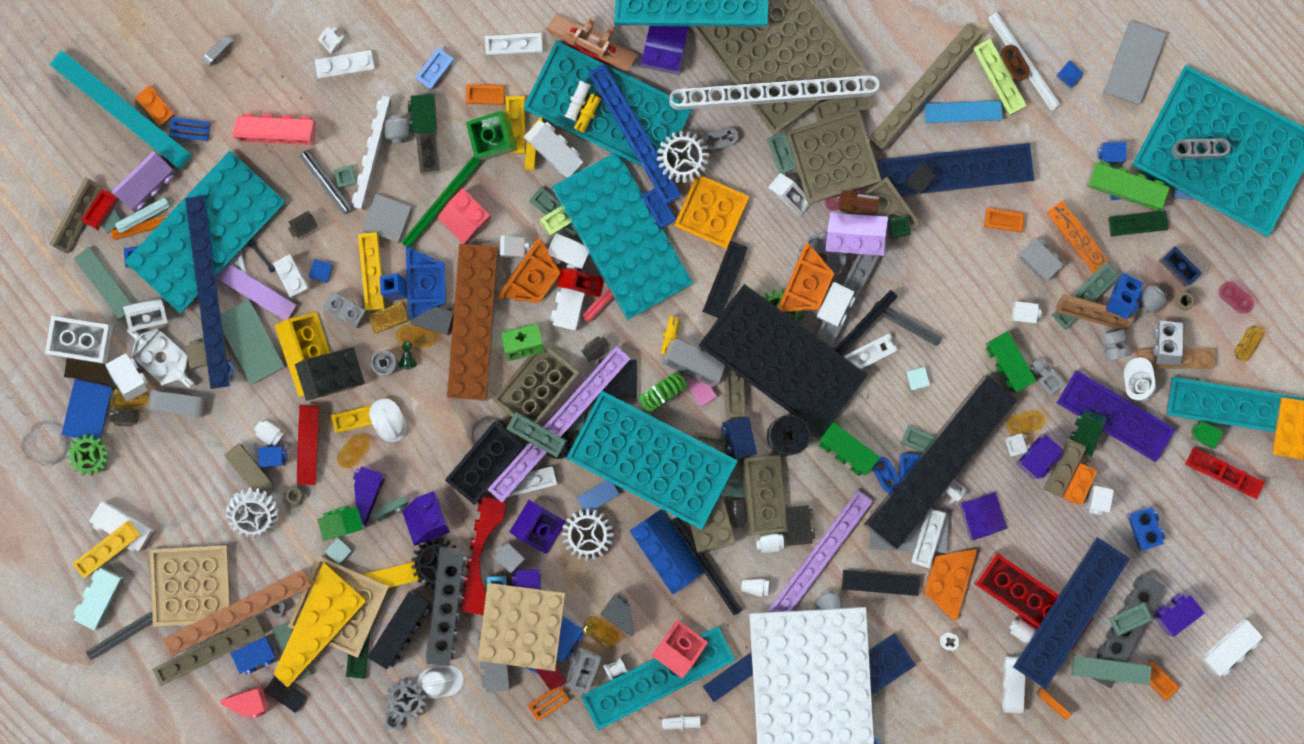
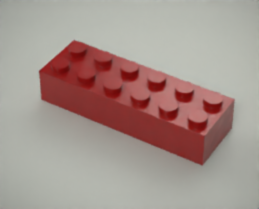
[973,552,1093,651]

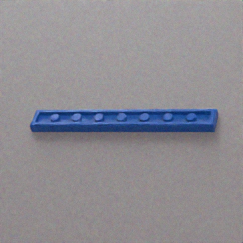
[588,64,682,205]

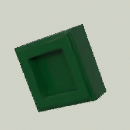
[888,216,911,239]

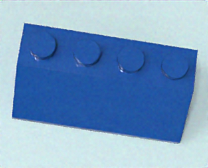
[629,509,704,595]

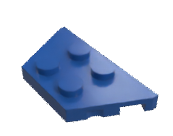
[406,247,446,321]

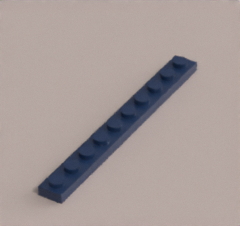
[185,196,230,389]

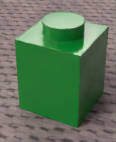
[1191,421,1224,449]

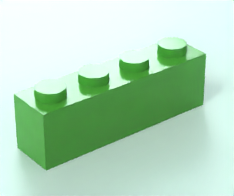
[1086,161,1170,212]

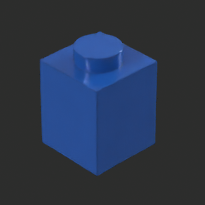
[1097,142,1127,164]
[380,273,407,301]
[258,446,288,467]

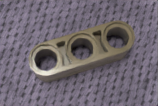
[224,443,275,493]

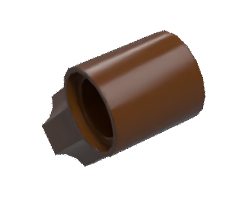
[839,190,879,214]

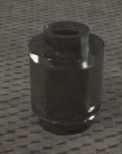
[581,335,610,363]
[110,407,139,427]
[727,499,748,527]

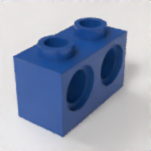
[1106,273,1143,320]
[1127,507,1165,551]

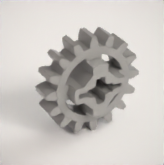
[384,680,426,722]

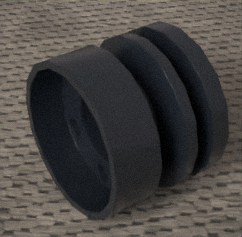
[766,415,810,456]

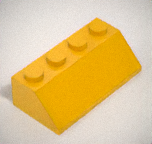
[274,312,331,398]

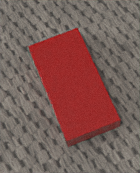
[81,189,119,231]

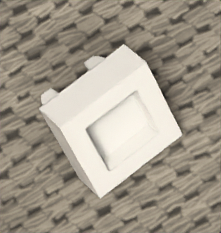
[318,27,344,54]
[1005,433,1030,457]
[941,479,967,504]

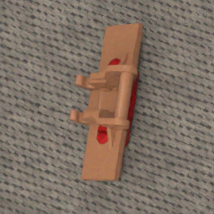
[546,13,638,71]

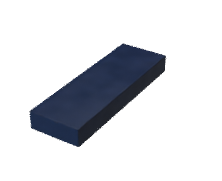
[703,653,753,702]

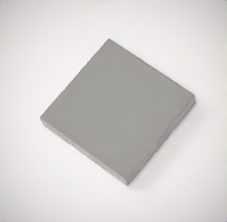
[362,194,412,243]

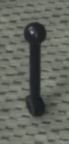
[248,240,276,272]

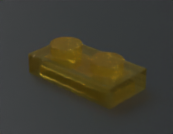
[368,302,411,334]

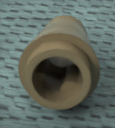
[1175,291,1195,311]

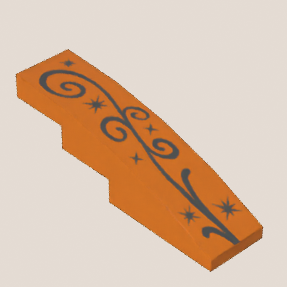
[1046,201,1110,274]

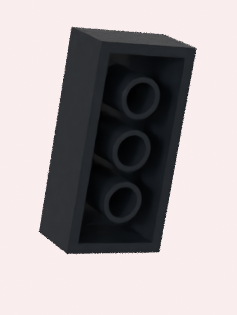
[445,421,525,505]
[367,590,432,670]

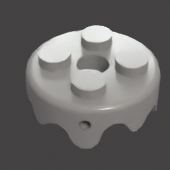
[797,233,846,279]

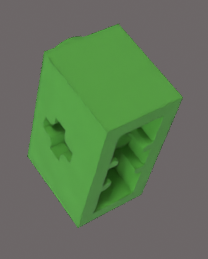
[501,324,545,361]

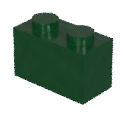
[408,94,438,136]
[1069,409,1106,457]

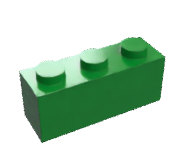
[985,331,1036,393]
[317,505,364,541]

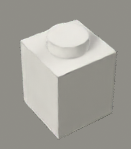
[1011,301,1041,324]

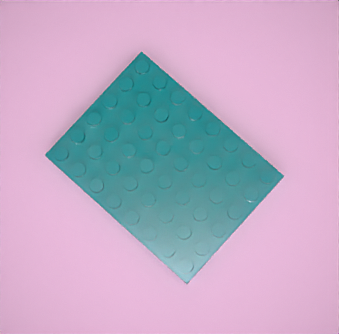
[1131,65,1304,237]

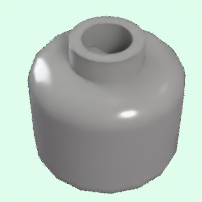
[384,116,410,144]
[1139,285,1167,313]
[815,590,842,610]

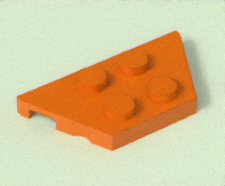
[497,237,560,303]
[778,242,835,312]
[924,549,977,621]

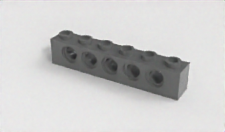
[426,547,467,666]
[1092,575,1165,688]

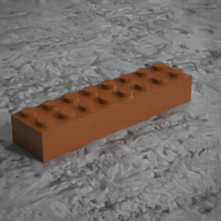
[447,244,499,401]

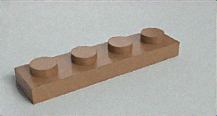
[1056,294,1135,331]
[1137,349,1215,369]

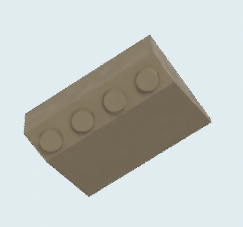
[493,343,586,427]

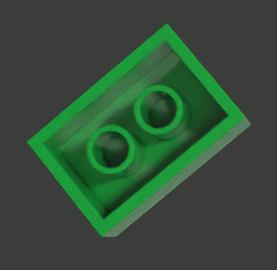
[818,422,880,477]

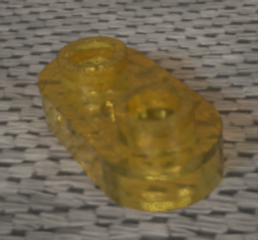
[396,325,435,348]
[1234,325,1264,362]
[110,389,149,408]
[1006,411,1045,435]
[337,434,369,468]
[583,616,619,648]

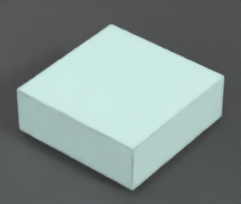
[906,367,930,390]
[325,537,352,564]

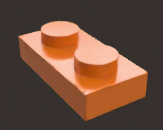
[135,85,175,127]

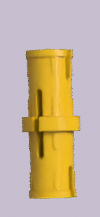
[573,94,602,134]
[660,316,681,354]

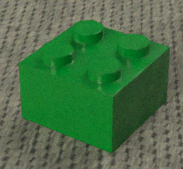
[466,111,518,161]

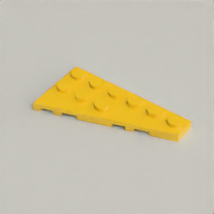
[274,562,367,687]

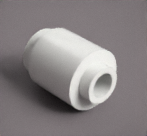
[254,420,284,447]
[756,533,784,553]
[1009,617,1036,643]

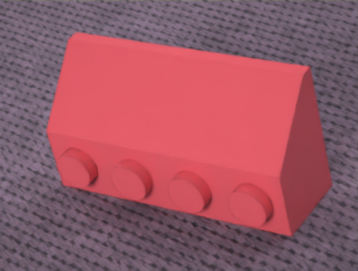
[233,114,316,145]

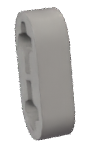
[202,34,234,67]
[703,128,738,151]

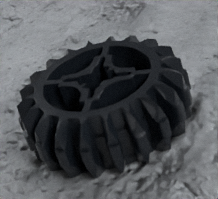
[411,538,463,589]

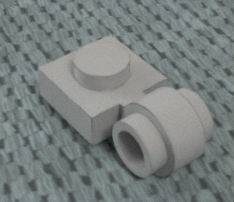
[1029,358,1065,396]

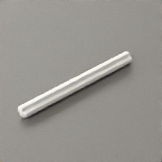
[988,13,1060,111]

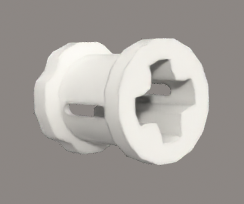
[940,633,959,651]
[603,657,628,680]

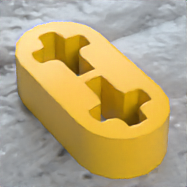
[525,141,537,171]

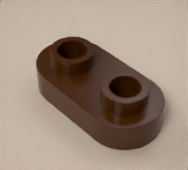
[1000,45,1030,81]

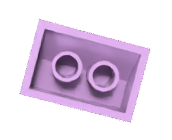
[112,151,176,212]
[826,212,888,256]

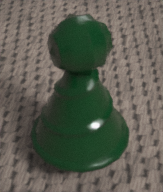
[398,341,417,370]

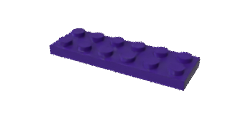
[1056,370,1175,462]

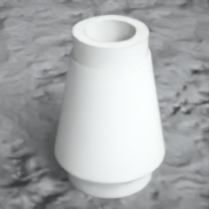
[741,579,770,597]

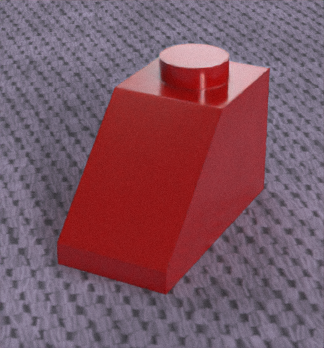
[557,268,603,297]

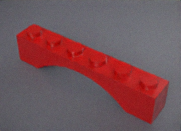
[459,497,507,615]

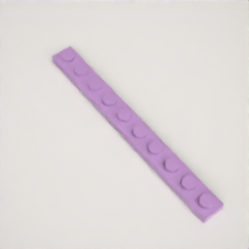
[488,346,630,502]

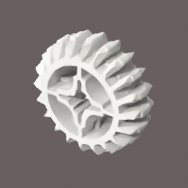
[657,131,709,183]
[226,487,279,539]
[562,509,614,561]

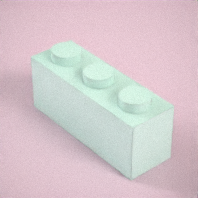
[74,567,124,630]

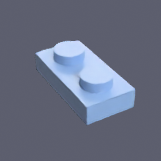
[415,47,454,90]

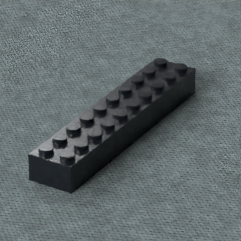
[863,375,1017,550]

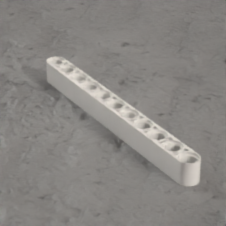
[669,76,879,110]

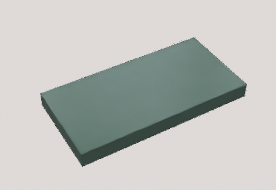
[221,299,285,385]

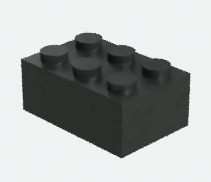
[295,347,365,401]

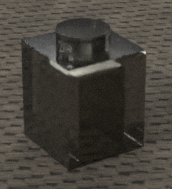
[905,164,935,196]
[288,211,320,240]

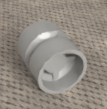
[1100,329,1131,361]
[371,351,398,376]

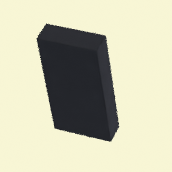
[264,676,307,713]

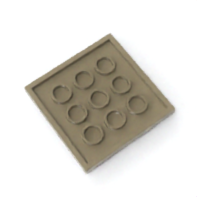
[786,110,881,205]

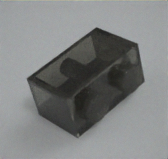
[416,133,441,175]
[785,505,816,546]

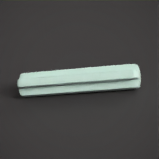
[115,198,169,233]

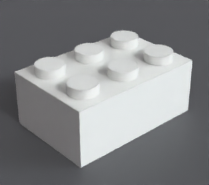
[45,316,113,364]

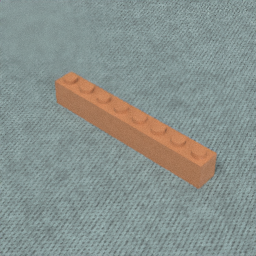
[163,569,313,656]

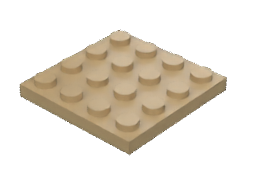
[150,545,231,627]
[288,556,390,658]
[478,583,565,671]

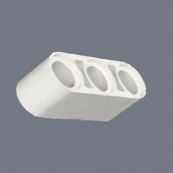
[1002,657,1025,714]

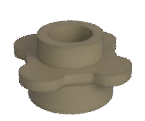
[283,484,306,507]

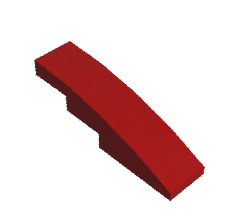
[297,404,319,485]
[1185,447,1265,500]

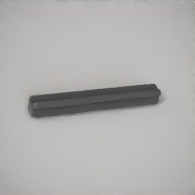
[300,150,353,215]
[872,301,942,346]
[86,612,153,660]

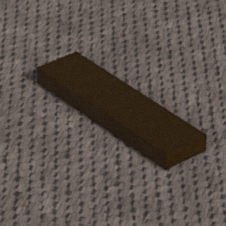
[64,358,144,385]

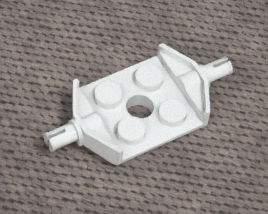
[126,329,194,389]

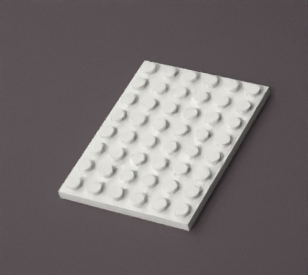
[750,607,874,744]

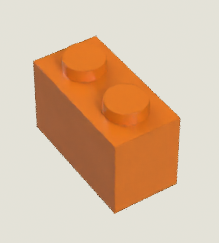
[1062,463,1097,506]

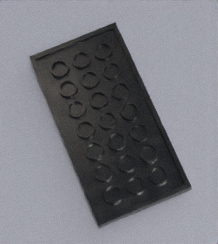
[698,283,868,436]

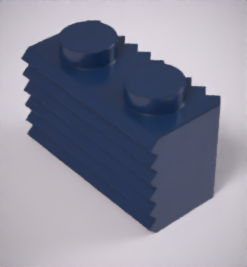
[1159,246,1202,287]

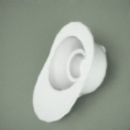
[1124,357,1156,401]
[369,398,407,442]
[418,665,463,698]

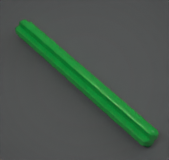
[402,156,481,247]

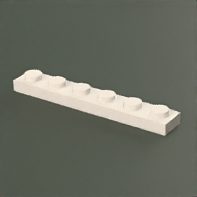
[352,96,392,211]

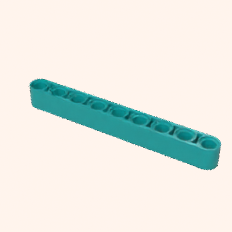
[49,50,193,170]

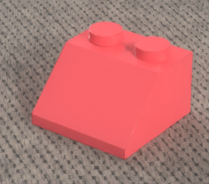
[437,188,491,244]
[652,620,708,678]
[220,686,270,719]

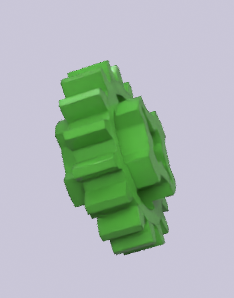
[66,434,110,476]

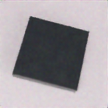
[598,359,637,398]

